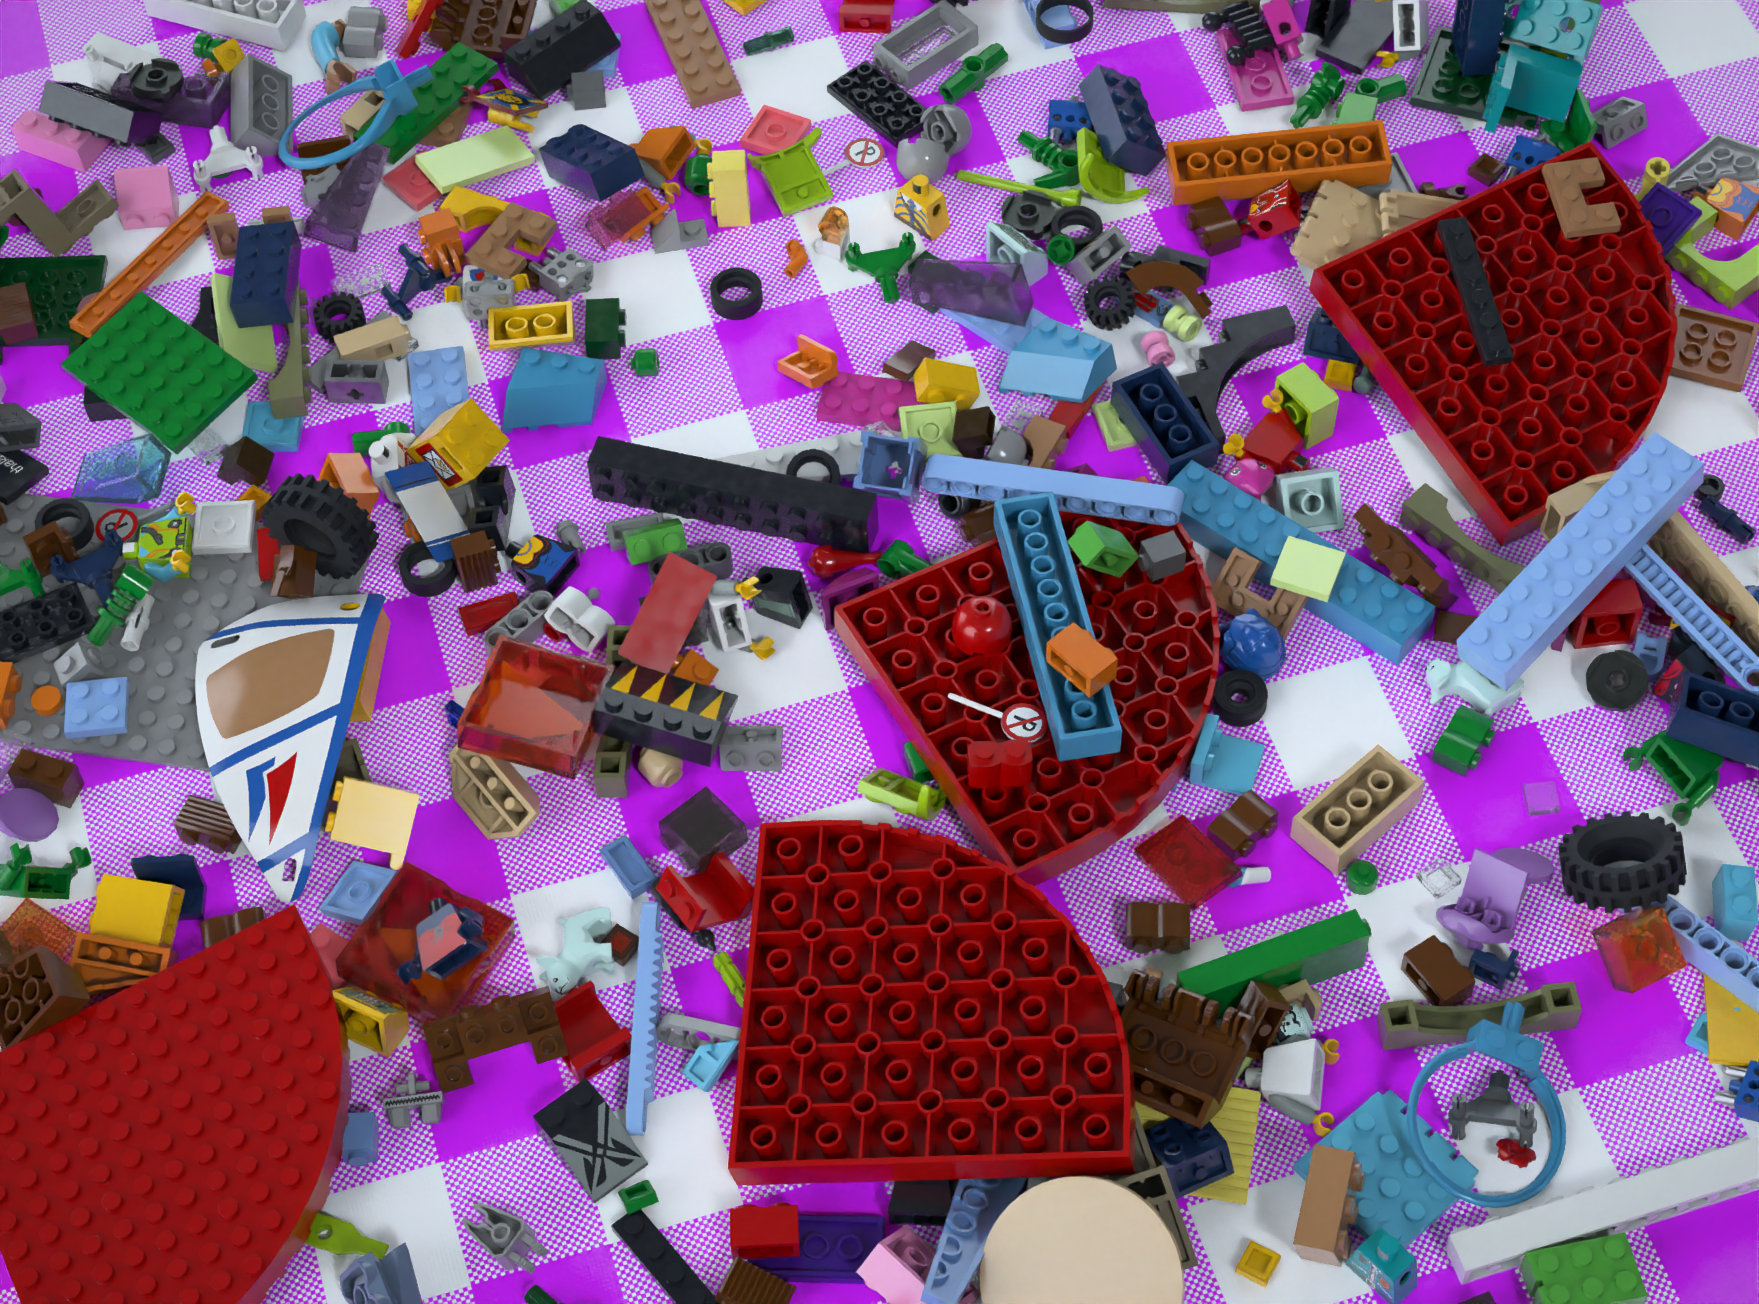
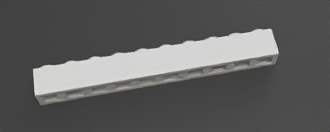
[1445,1137,1759,1285]

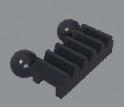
[1202,0,1274,66]

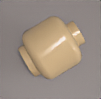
[638,748,683,788]

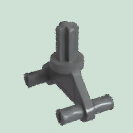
[1448,1070,1537,1148]

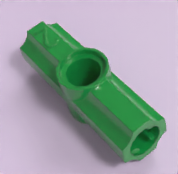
[939,42,1008,104]

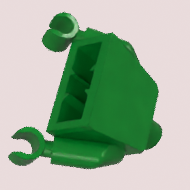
[1623,730,1723,826]
[0,843,92,900]

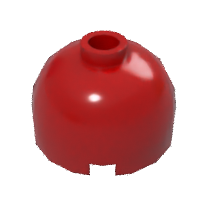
[952,596,1012,657]

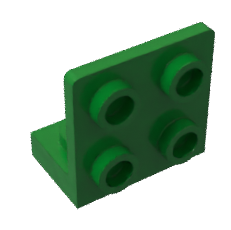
[1539,89,1598,154]

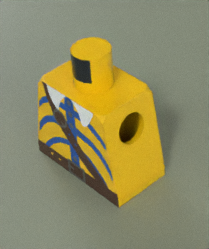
[894,174,950,242]

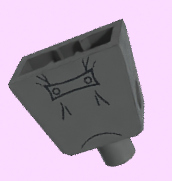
[0,403,42,452]

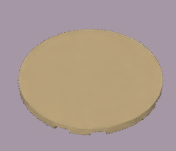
[979,1176,1185,1304]

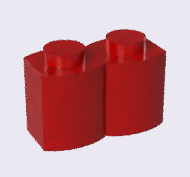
[967,739,1033,788]

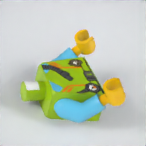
[123,492,196,583]

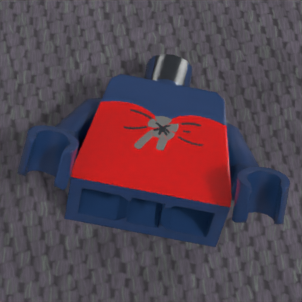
[396,898,489,985]

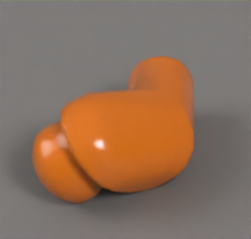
[784,239,808,278]

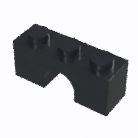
[468,465,516,551]

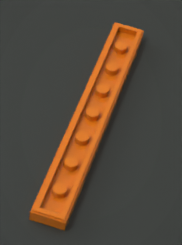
[69,191,229,338]

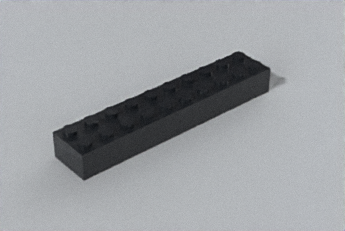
[587,436,879,553]

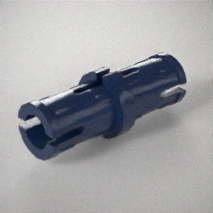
[1698,494,1757,545]

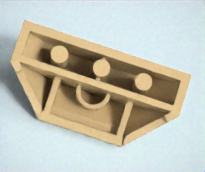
[449,731,540,840]

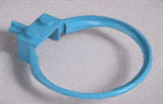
[278,58,434,169]
[1407,1001,1566,1208]

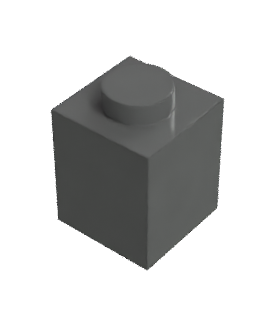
[567,70,606,111]
[1137,531,1186,581]

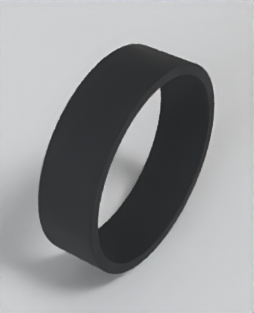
[1036,0,1094,44]

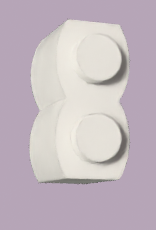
[544,587,616,653]

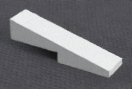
[82,32,182,71]

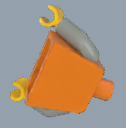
[629,125,712,204]

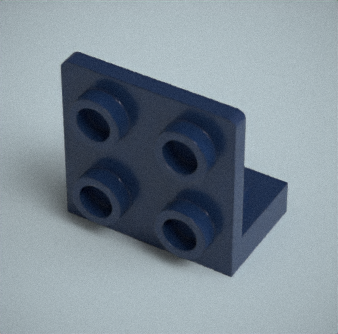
[1302,307,1360,366]
[131,854,207,921]
[1144,1118,1235,1199]

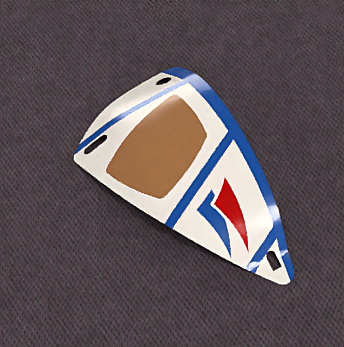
[195,594,386,903]

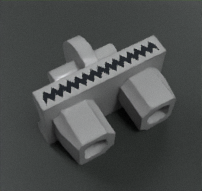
[382,1073,446,1129]

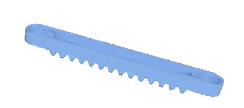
[1623,543,1759,696]
[626,902,665,1136]

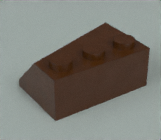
[0,945,91,1051]

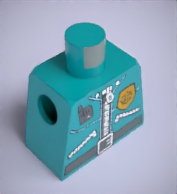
[1346,1227,1418,1304]

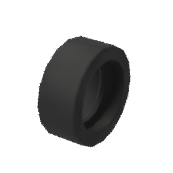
[1051,205,1103,257]
[710,267,763,320]
[786,449,841,486]
[34,498,95,551]
[398,541,457,597]

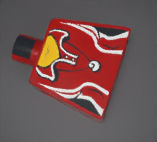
[1238,178,1302,240]

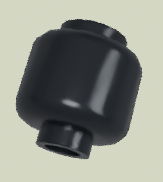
[938,494,981,520]

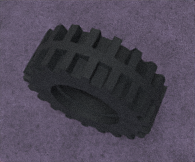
[261,473,379,580]
[1558,811,1687,913]

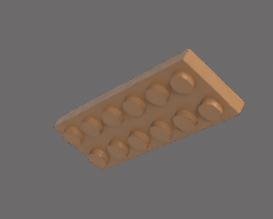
[644,0,741,109]

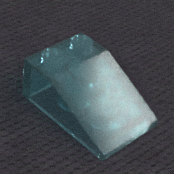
[71,433,172,504]

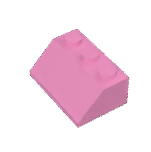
[11,110,113,173]
[857,1224,981,1304]

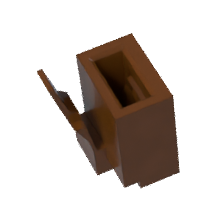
[269,545,317,599]

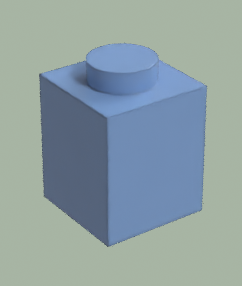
[342,1112,380,1166]

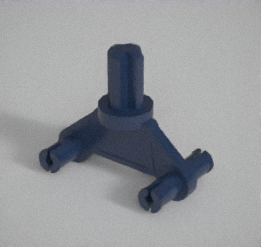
[380,243,453,321]
[50,529,123,608]

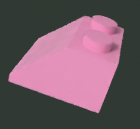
[114,165,180,230]

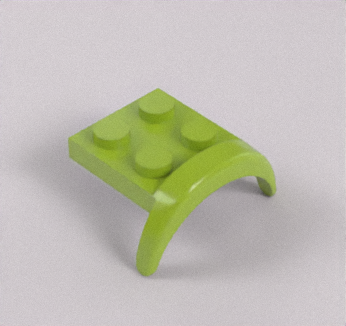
[747,127,833,217]
[1077,127,1150,204]
[857,767,948,821]

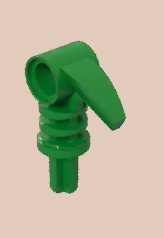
[1290,61,1345,129]
[1017,130,1080,189]
[87,563,155,647]

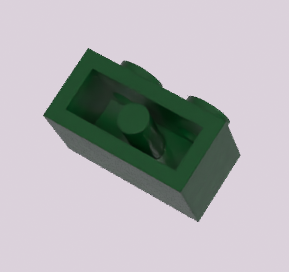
[585,298,627,359]

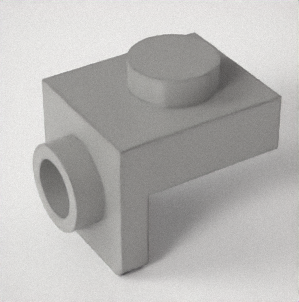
[53,642,107,687]

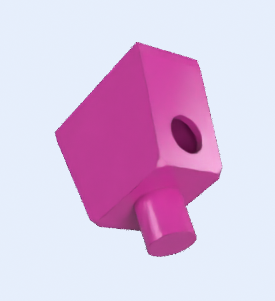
[1261,0,1304,61]

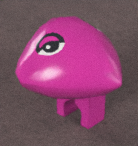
[1224,458,1275,501]

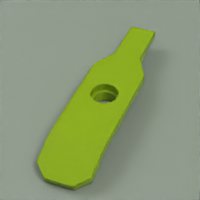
[305,1213,389,1260]

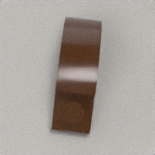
[1126,261,1213,319]

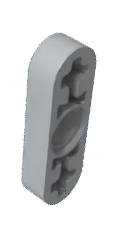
[656,1013,741,1060]

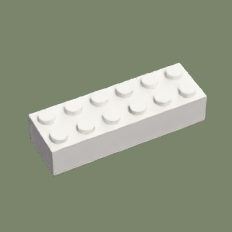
[143,0,307,51]

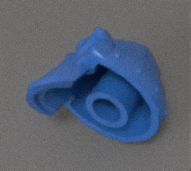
[1218,608,1287,681]

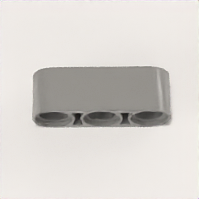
[484,590,554,665]

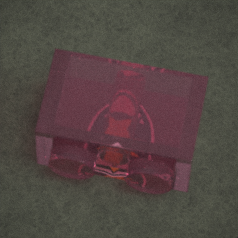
[584,188,651,251]

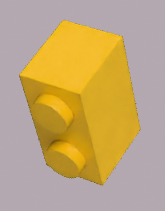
[913,357,980,411]

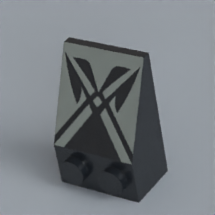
[532,1078,648,1204]

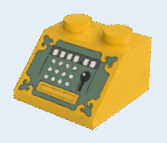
[333,986,410,1058]

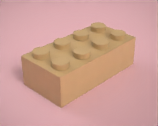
[1290,744,1425,876]

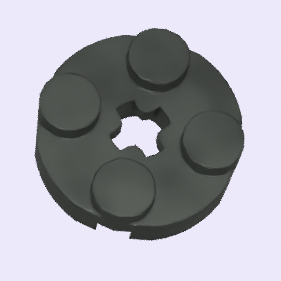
[129,58,184,102]
[1001,190,1056,240]
[1586,650,1648,712]

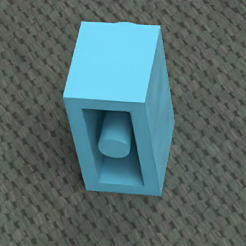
[1712,864,1758,942]

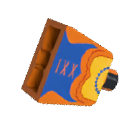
[1693,177,1759,241]

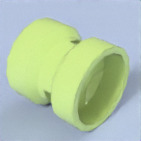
[1163,304,1203,343]

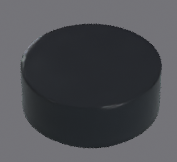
[1693,474,1725,502]

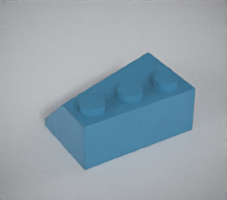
[999,317,1117,403]
[502,347,607,433]

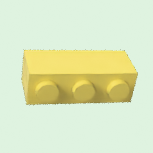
[707,150,751,227]

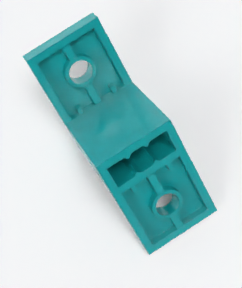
[1502,0,1604,59]
[1482,43,1585,133]

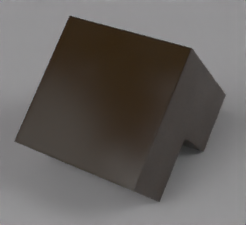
[952,406,996,459]
[217,436,275,487]

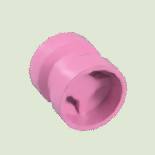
[1140,330,1176,368]

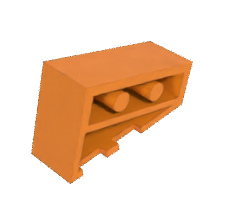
[69,932,179,996]

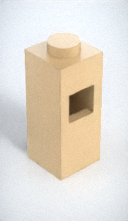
[339,90,386,141]
[333,315,412,361]

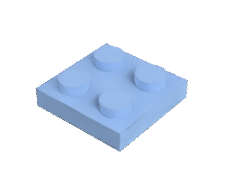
[64,677,129,739]
[319,860,403,927]

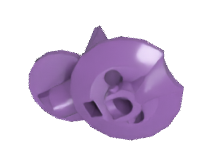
[0,764,59,842]
[1436,848,1554,951]

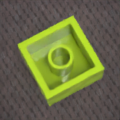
[1271,362,1340,450]

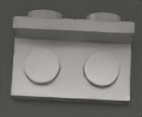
[1592,96,1648,149]
[719,726,783,771]

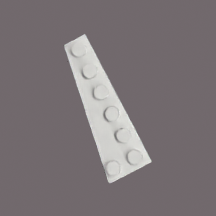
[712,429,870,483]

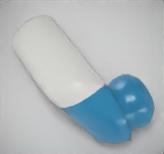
[1222,865,1271,888]

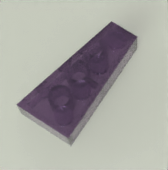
[110,72,231,129]
[303,143,390,253]
[908,259,1034,327]

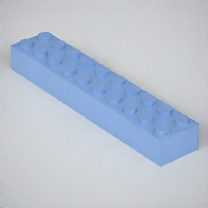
[1456,432,1704,691]

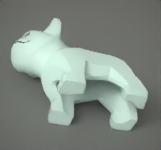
[1425,658,1525,717]
[536,907,615,995]

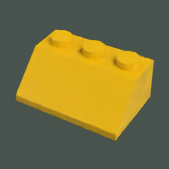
[488,301,576,352]

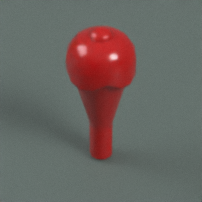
[808,545,883,579]

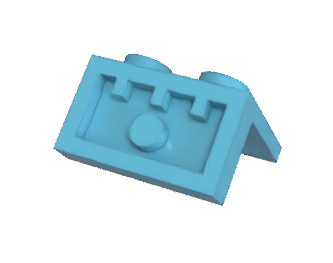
[1190,713,1265,796]

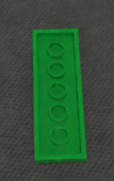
[353,42,499,165]

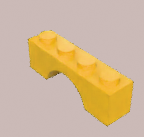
[440,185,553,257]

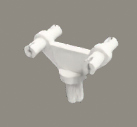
[83,44,136,95]
[193,125,264,193]

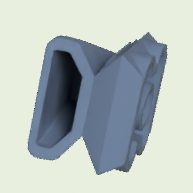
[339,1242,423,1304]

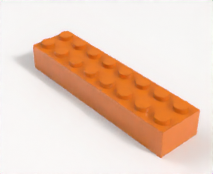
[1165,120,1392,206]

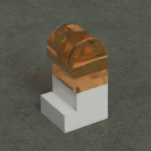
[815,206,851,261]

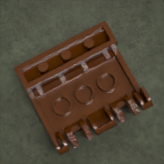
[429,0,538,60]
[1120,969,1255,1129]

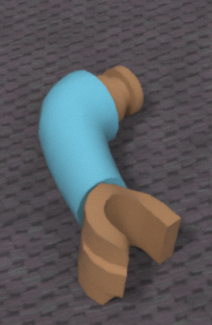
[311,19,357,95]

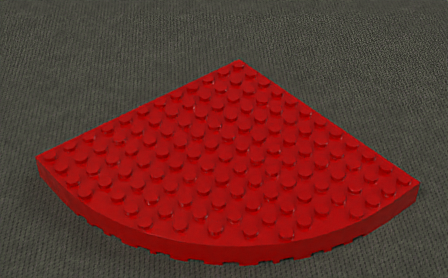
[1309,141,1677,547]
[834,475,1220,886]
[728,820,1136,1186]
[0,904,352,1304]

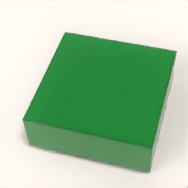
[617,1179,659,1214]

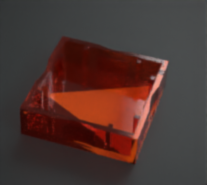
[457,635,616,780]
[335,861,515,1024]

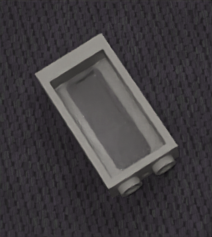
[873,0,979,91]

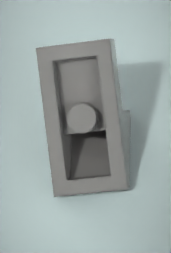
[651,209,709,254]

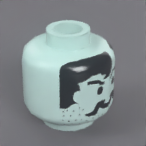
[1271,1003,1315,1044]

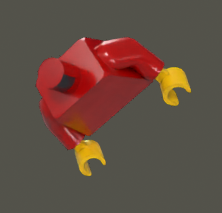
[1223,389,1310,475]

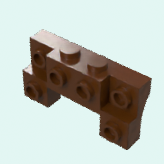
[1353,503,1459,611]
[423,986,569,1093]

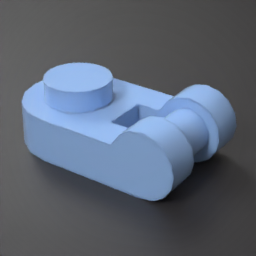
[1633,631,1668,682]

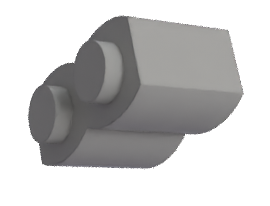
[343,6,388,58]

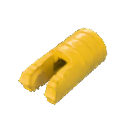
[488,107,539,133]

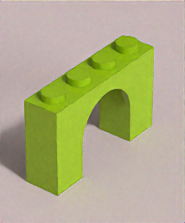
[1664,196,1759,310]

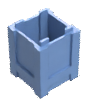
[853,430,928,504]

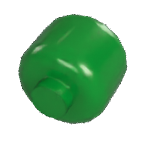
[631,348,660,377]
[1346,860,1379,895]

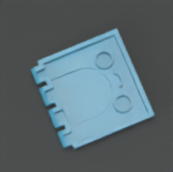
[1293,1089,1479,1249]

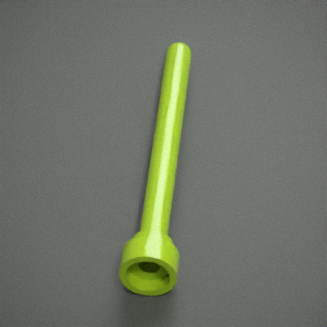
[956,170,1082,208]

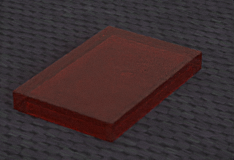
[1134,814,1243,911]

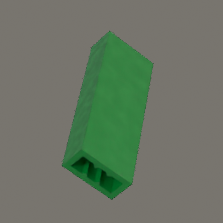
[1176,908,1372,1019]

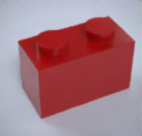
[730,1202,800,1260]

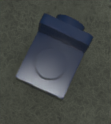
[1468,948,1521,991]

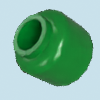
[684,154,713,196]

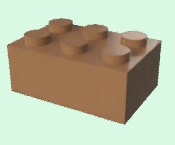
[1293,1144,1366,1267]

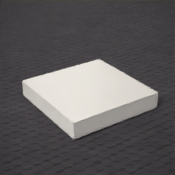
[192,500,257,555]

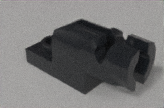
[1119,245,1211,292]

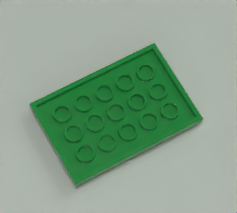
[61,291,258,455]

